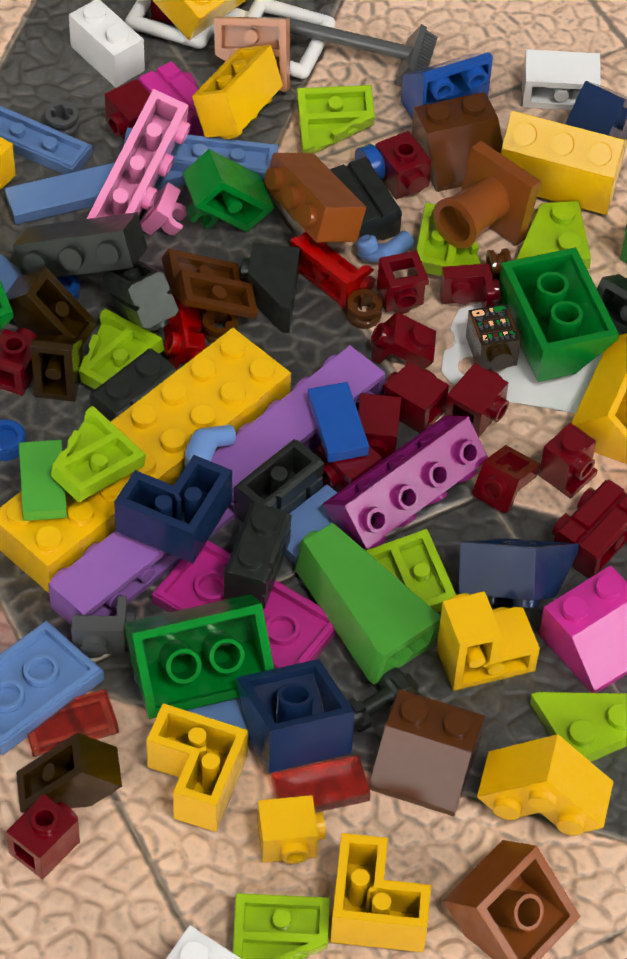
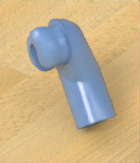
[356,230,415,263]
[184,424,236,467]

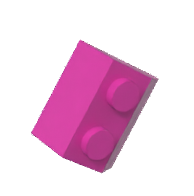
[539,565,627,693]

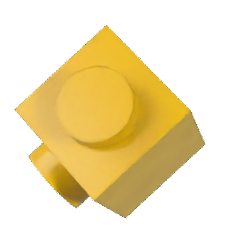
[257,795,326,864]

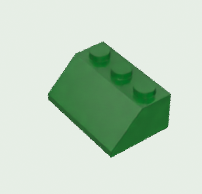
[499,247,619,382]
[124,594,274,719]

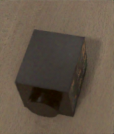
[466,304,521,370]

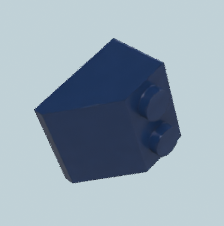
[459,538,579,607]
[237,659,354,773]

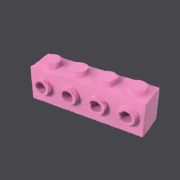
[87,89,191,223]

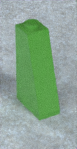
[295,523,441,685]

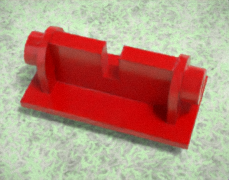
[163,292,206,370]

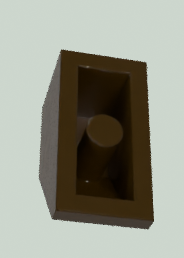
[6,267,98,345]
[30,334,83,402]
[16,732,122,813]

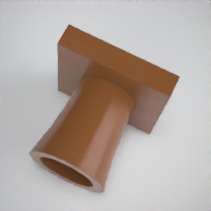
[433,141,541,249]

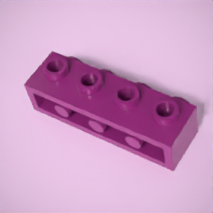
[323,415,488,550]

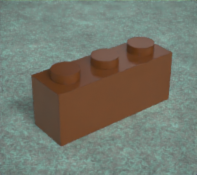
[265,153,366,242]

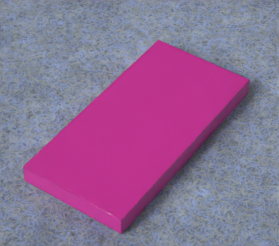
[151,540,337,669]

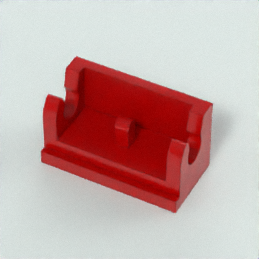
[290,232,376,309]

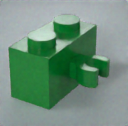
[182,149,274,232]

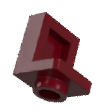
[371,312,436,369]

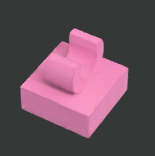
[141,182,188,236]

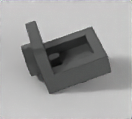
[71,596,136,657]

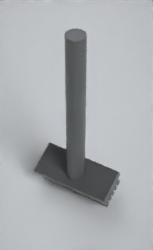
[281,16,438,86]

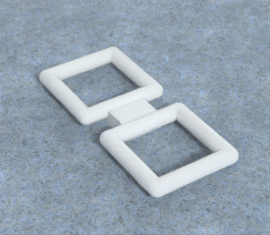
[125,0,336,79]

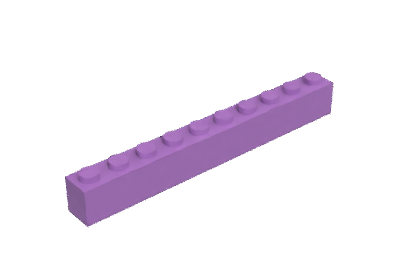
[48,345,385,626]

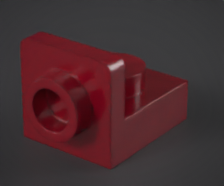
[440,263,501,308]
[472,445,541,513]

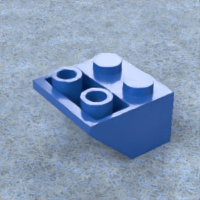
[401,52,493,120]

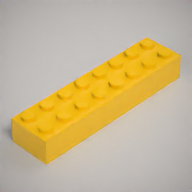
[0,328,291,593]

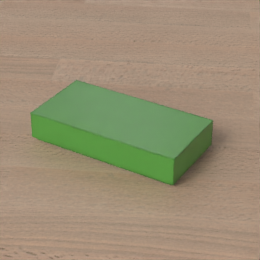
[19,440,67,521]

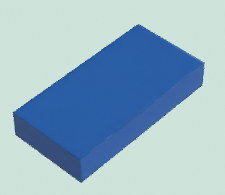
[307,382,369,463]

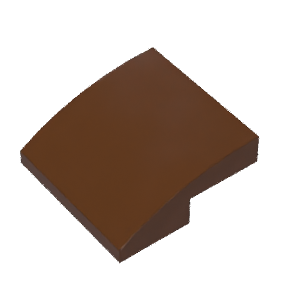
[161,248,258,319]

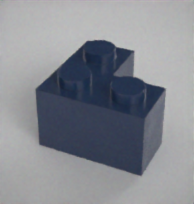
[565,81,627,139]
[115,455,232,564]

